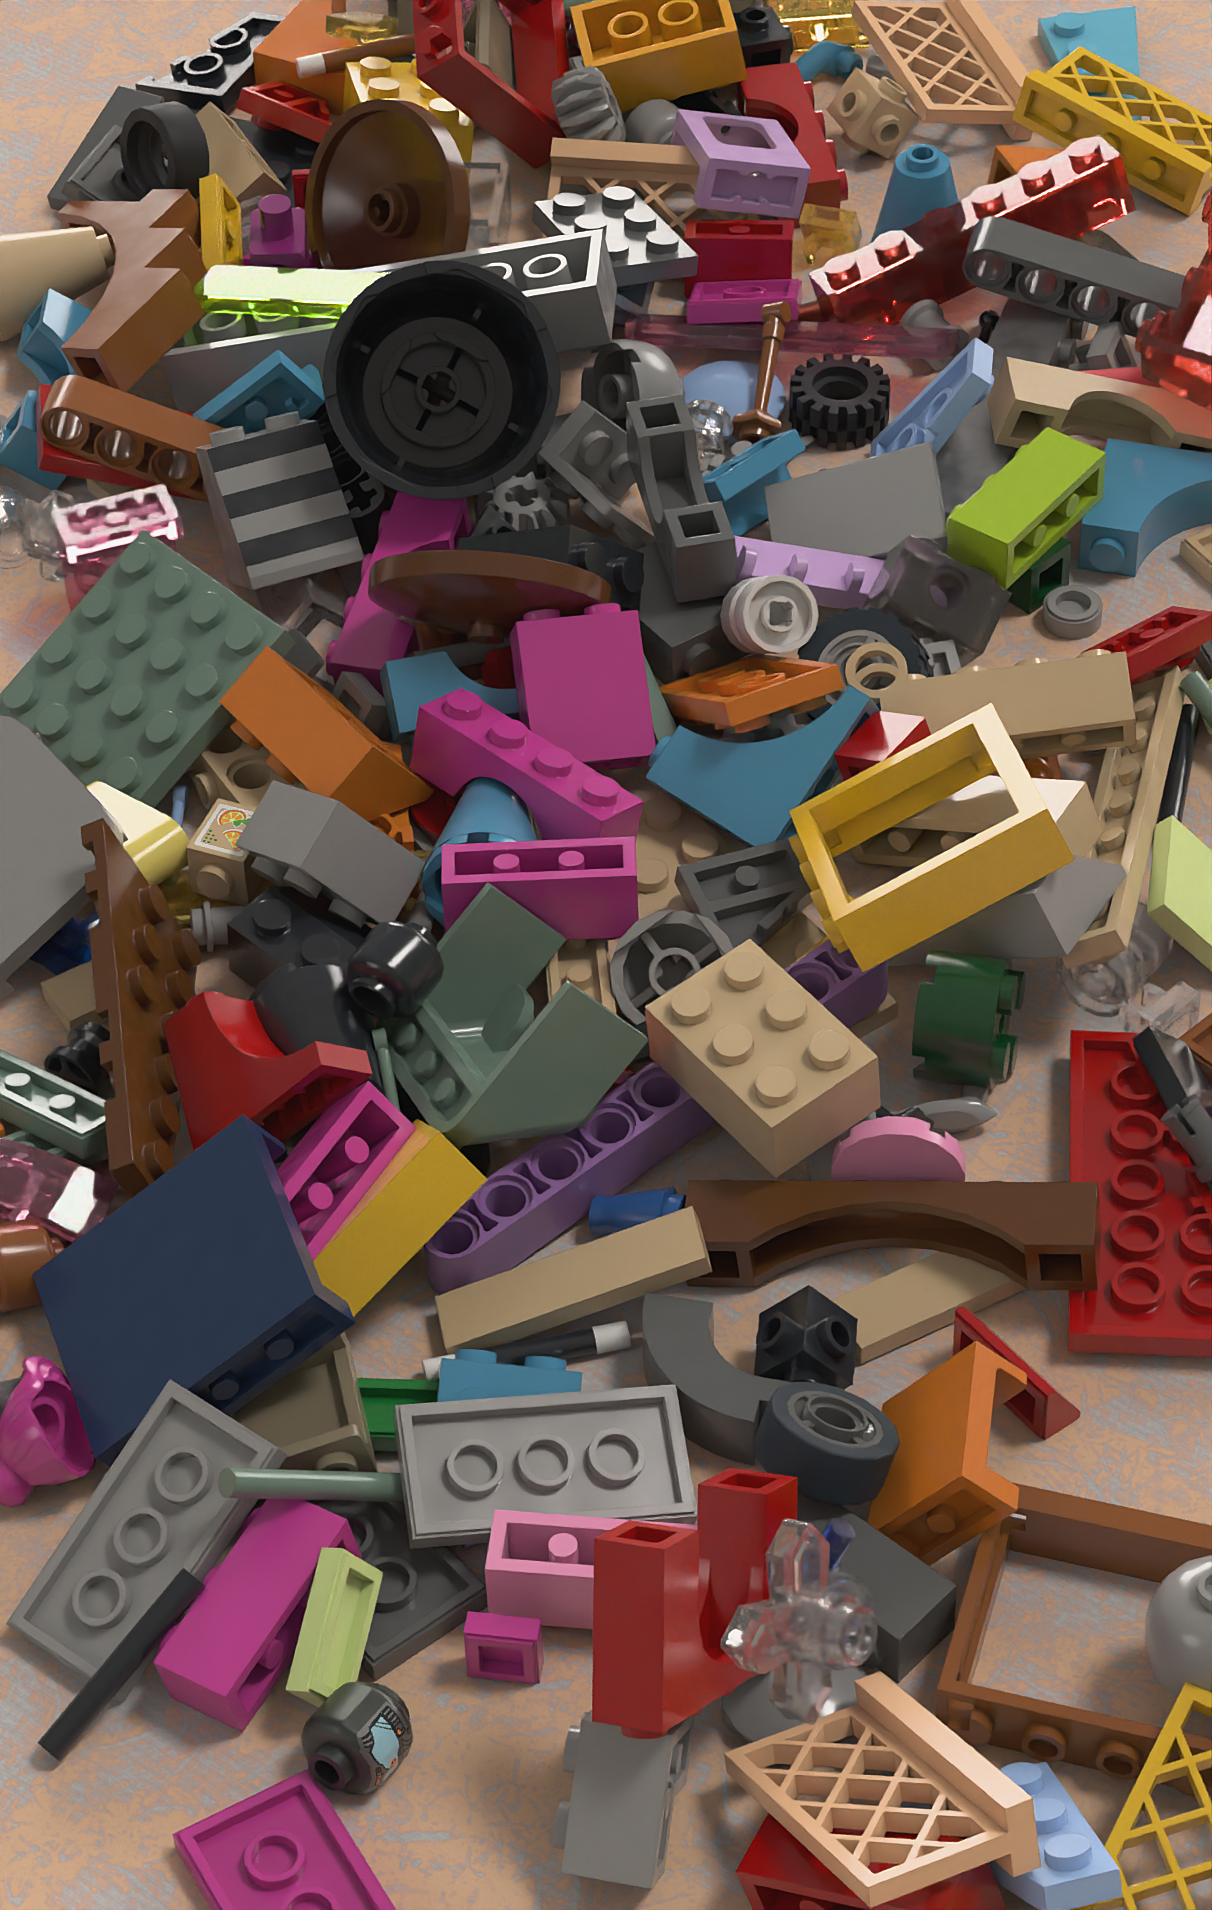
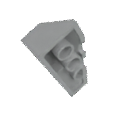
[888,855,1127,966]

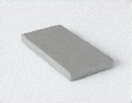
[6,1379,287,1703]
[393,1384,697,1549]

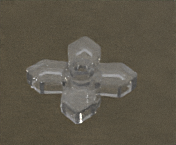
[721,1518,878,1725]

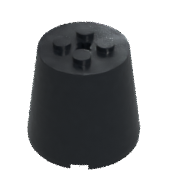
[323,260,561,500]

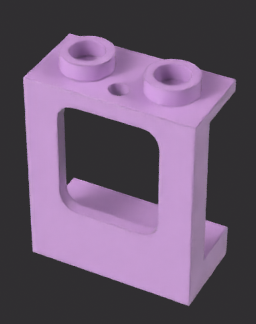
[670,109,811,219]

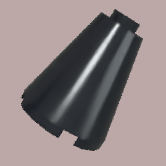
[248,957,383,1117]

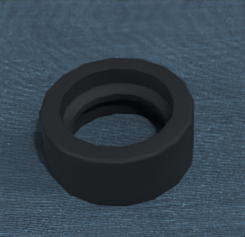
[120,101,210,200]

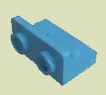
[193,349,325,435]

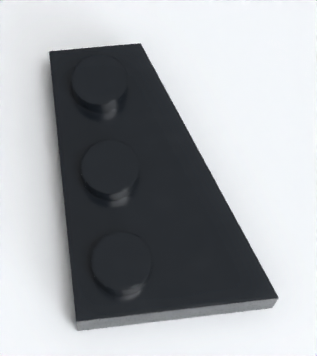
[135,12,286,114]

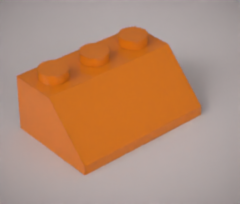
[219,645,434,821]

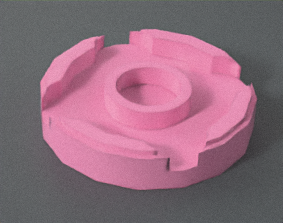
[831,1116,966,1182]

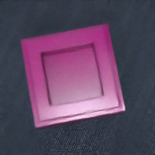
[463,1611,544,1684]

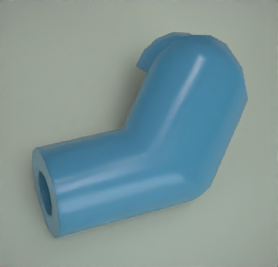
[795,40,864,82]

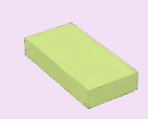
[285,1547,383,1708]

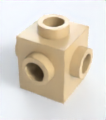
[826,67,918,159]

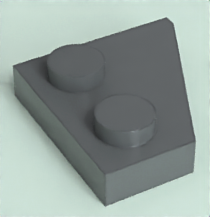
[674,838,813,949]

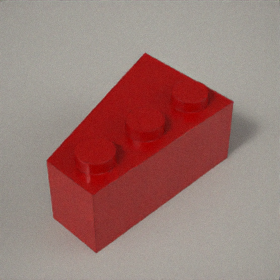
[735,1813,1007,1910]

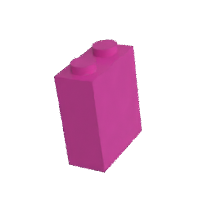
[509,603,656,771]

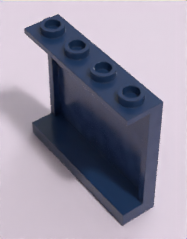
[33,1114,356,1467]

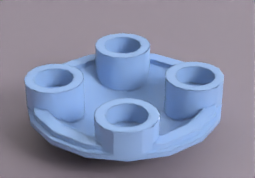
[682,361,786,445]

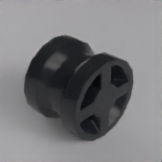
[44,1021,110,1097]

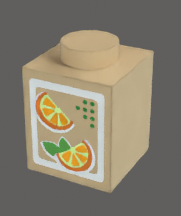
[186,798,266,905]

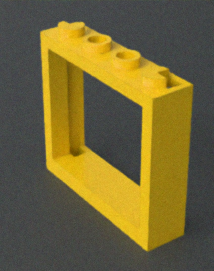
[788,703,1075,972]

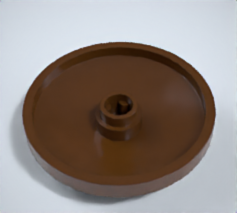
[305,99,471,276]
[368,550,612,644]

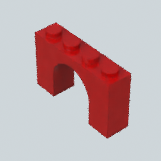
[592,1468,798,1739]

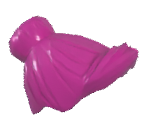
[0,1355,96,1508]

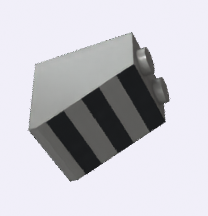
[195,411,364,590]

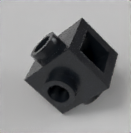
[733,7,794,68]
[754,1285,858,1390]

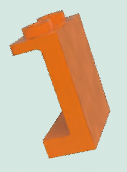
[867,1341,1027,1566]

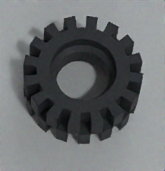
[789,353,891,450]

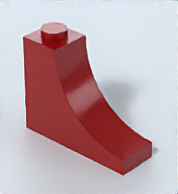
[163,991,372,1151]

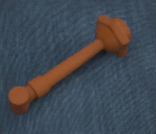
[732,301,792,445]

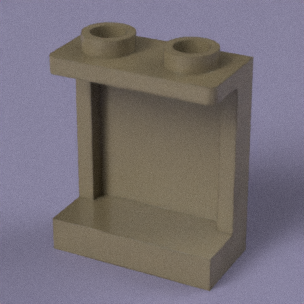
[230,1332,378,1515]

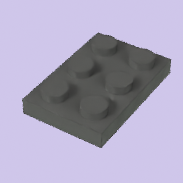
[532,186,698,287]

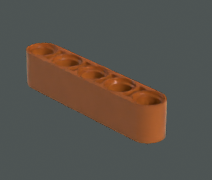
[39,375,225,503]

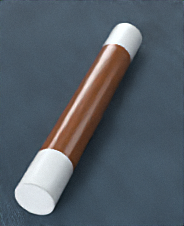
[295,33,415,79]

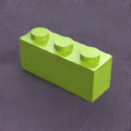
[945,427,1106,590]

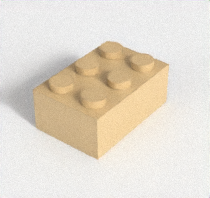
[645,939,881,1178]

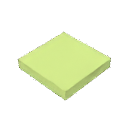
[1147,815,1212,972]

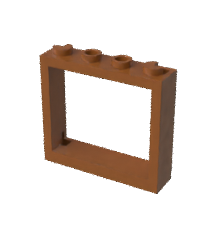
[935,1482,1212,1796]

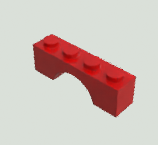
[736,62,848,229]

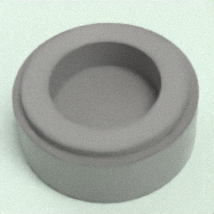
[1043,585,1103,639]

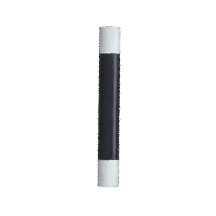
[422,1320,631,1380]

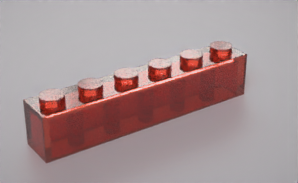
[808,135,1136,350]

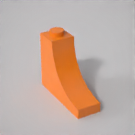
[252,0,359,116]

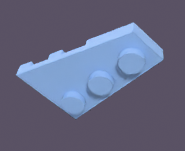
[870,337,994,457]

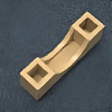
[987,357,1212,454]

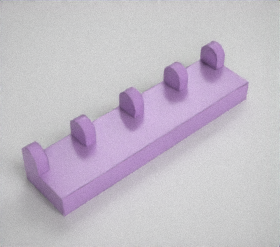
[734,536,971,627]

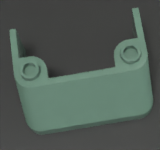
[375,882,649,1146]

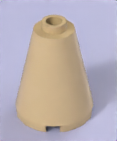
[0,226,115,342]

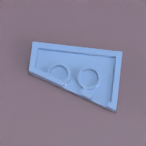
[902,1761,1123,1910]

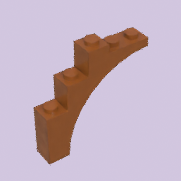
[57,189,209,392]

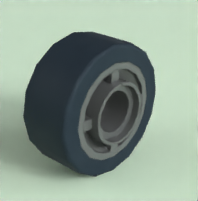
[753,1382,900,1505]

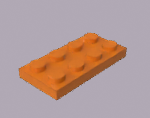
[659,654,845,733]

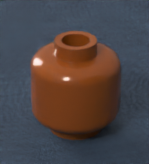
[0,1218,64,1314]

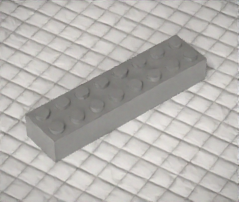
[161,228,617,412]

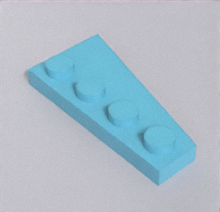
[1037,6,1142,121]

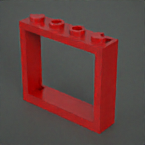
[412,0,570,169]

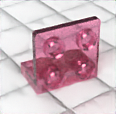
[50,484,184,611]

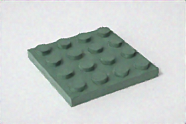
[0,529,297,808]

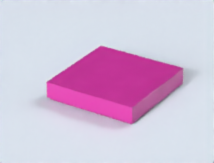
[687,279,803,324]

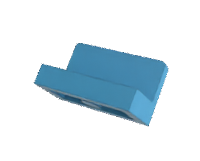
[702,429,806,536]

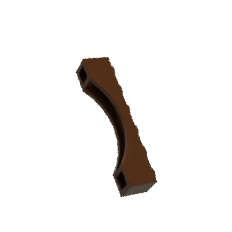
[685,1179,1102,1291]

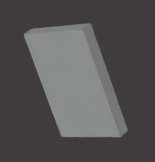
[764,441,948,562]

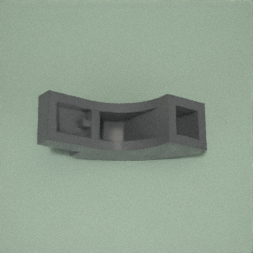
[642,1292,792,1466]

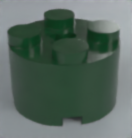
[912,949,1026,1089]

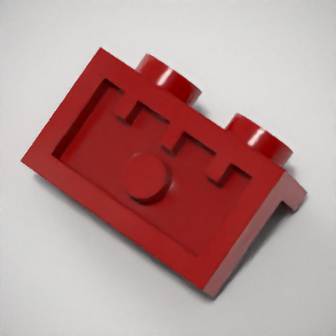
[1080,606,1212,685]

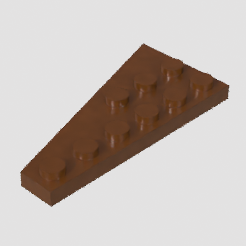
[81,818,201,1199]

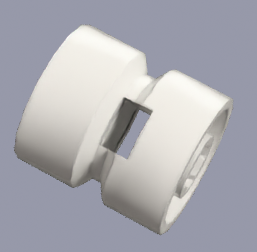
[720,574,819,655]

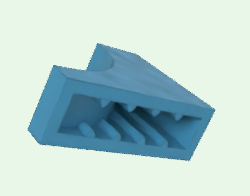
[1078,438,1212,577]
[645,685,881,848]

